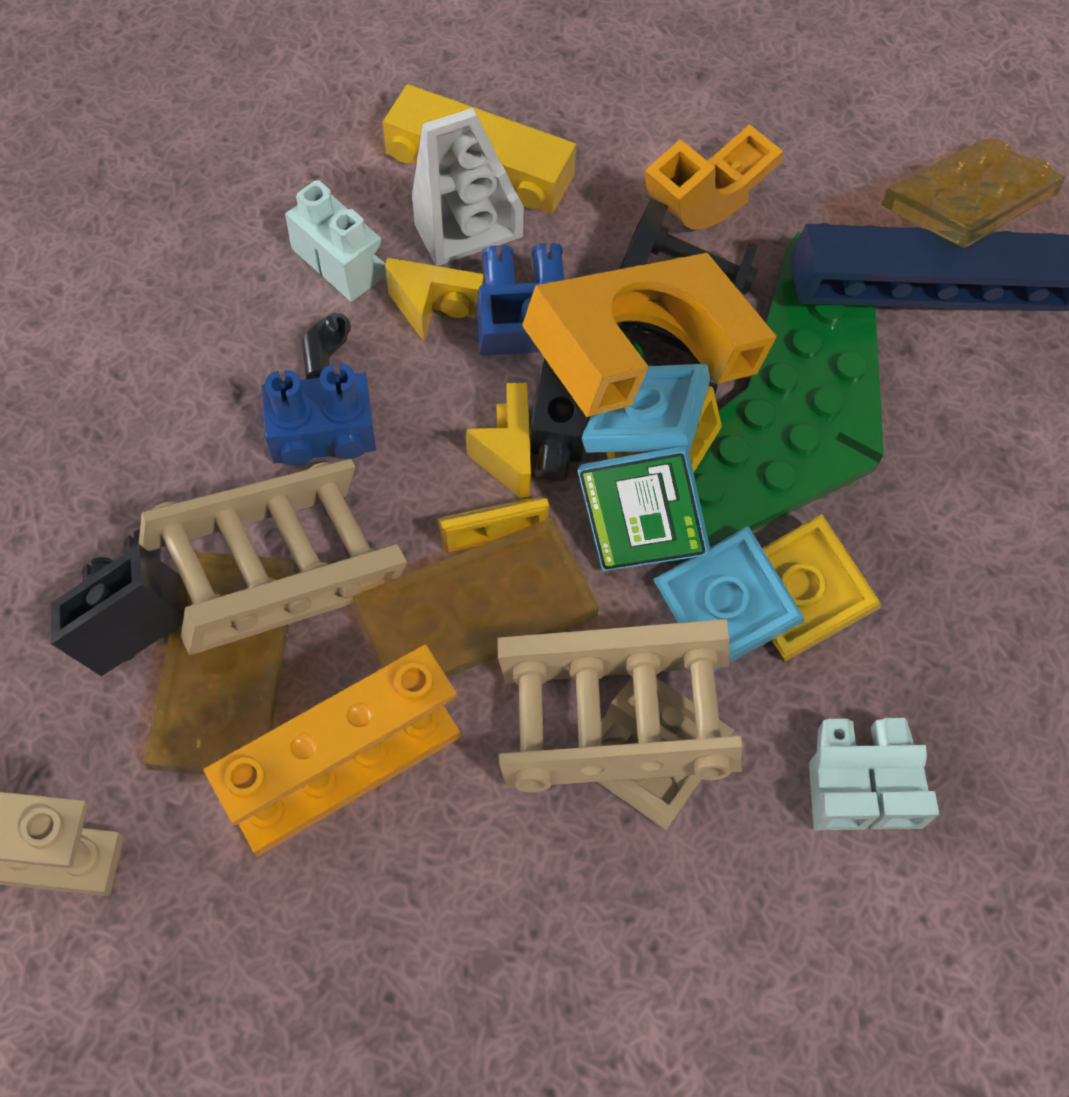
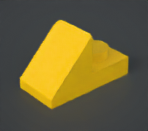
[385,257,485,341]
[466,383,531,498]

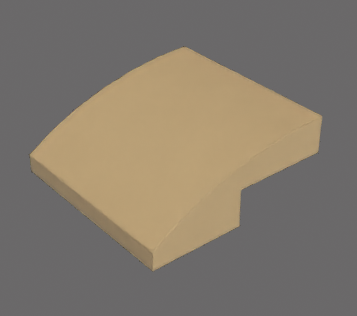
[598,677,734,831]

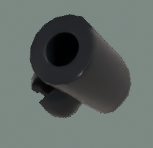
[302,312,351,379]

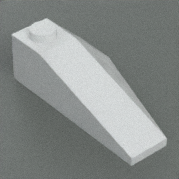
[412,108,524,266]

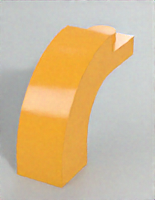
[644,124,783,230]

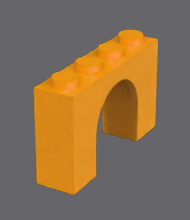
[522,253,777,417]

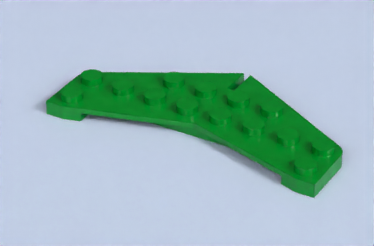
[670,232,884,564]

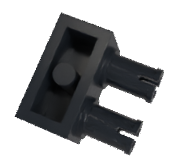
[51,529,189,677]

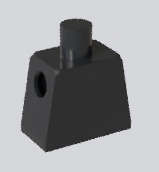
[530,357,589,481]

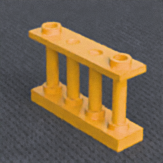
[203,644,461,857]

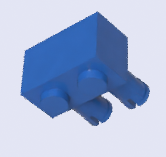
[475,243,564,355]
[261,364,377,465]

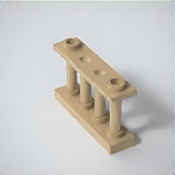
[139,459,407,656]
[498,619,742,793]
[0,792,124,896]

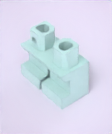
[285,180,386,302]
[809,718,940,830]

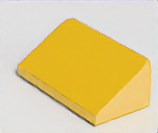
[437,496,549,553]

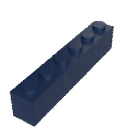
[789,223,1069,311]

